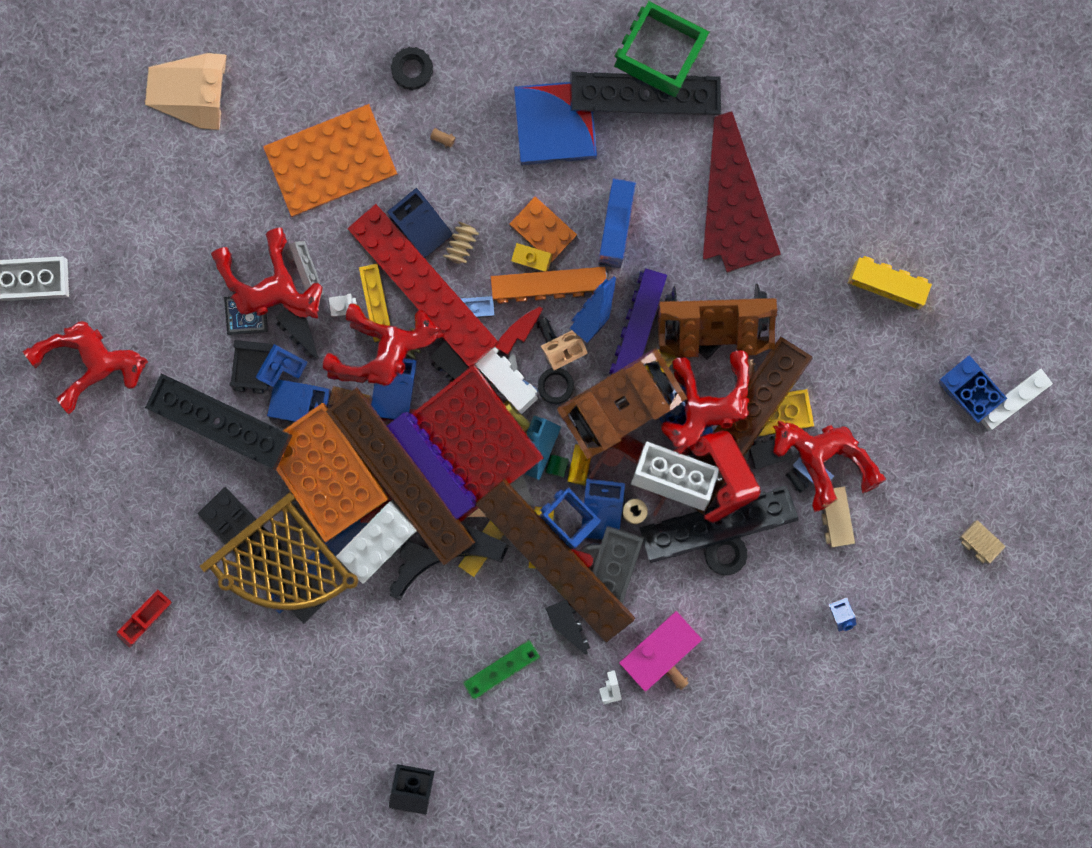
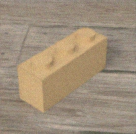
[821,486,855,548]

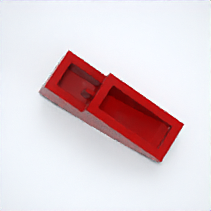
[495,307,543,356]
[116,590,172,648]

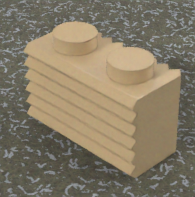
[959,520,1006,564]

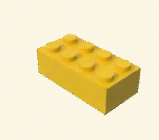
[848,256,932,310]

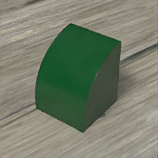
[545,455,569,478]

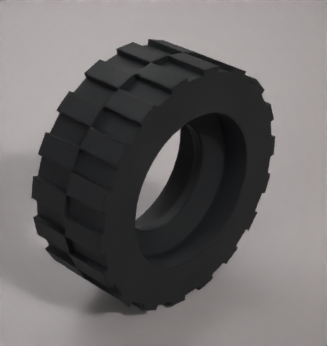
[391,47,433,90]
[705,538,748,575]

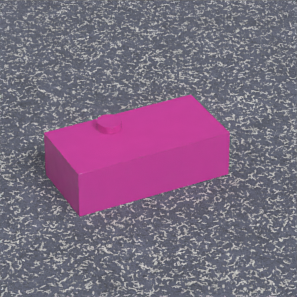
[619,611,703,692]

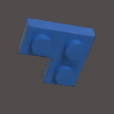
[256,344,308,387]

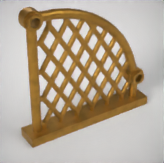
[199,492,358,610]

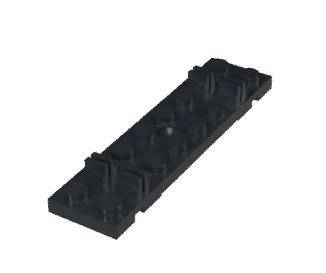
[570,72,721,115]
[145,373,292,471]
[639,485,799,563]
[197,487,327,624]

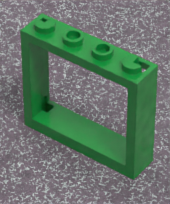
[614,1,709,97]
[463,640,540,700]

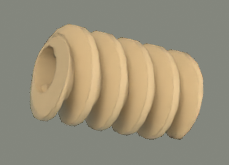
[443,221,479,264]
[622,499,648,524]

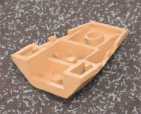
[145,53,226,130]

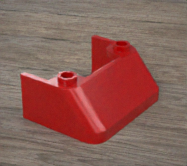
[674,430,760,523]

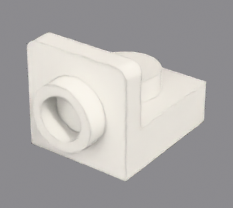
[329,294,357,317]
[599,670,622,704]

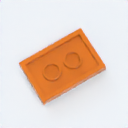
[509,196,577,263]

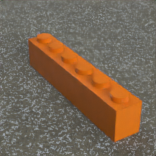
[491,267,606,304]

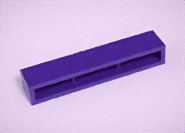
[609,268,667,375]
[387,412,476,519]

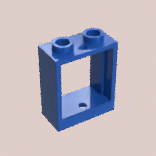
[539,488,601,550]

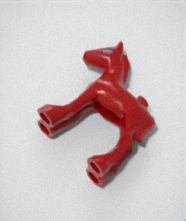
[211,228,323,319]
[322,303,444,386]
[22,321,148,415]
[661,350,750,455]
[773,421,886,512]

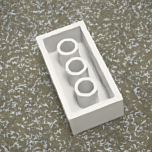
[0,256,69,301]
[631,441,719,511]
[336,500,417,584]

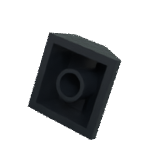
[388,764,435,815]

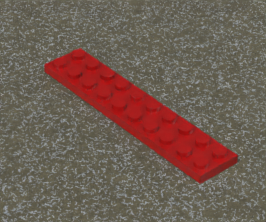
[347,204,499,368]

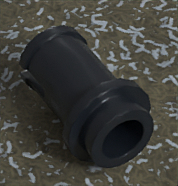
[536,317,557,343]
[785,468,808,493]

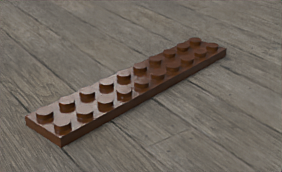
[691,337,813,514]
[326,388,475,565]
[475,479,635,643]

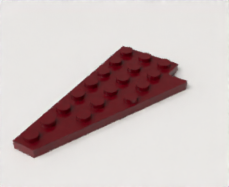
[703,111,781,273]

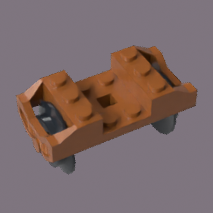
[658,283,778,358]
[557,348,687,459]

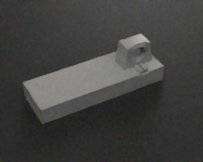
[285,241,324,296]

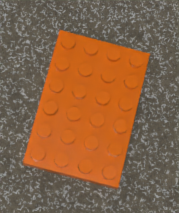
[263,104,398,217]
[276,403,389,542]

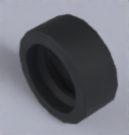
[538,368,574,404]

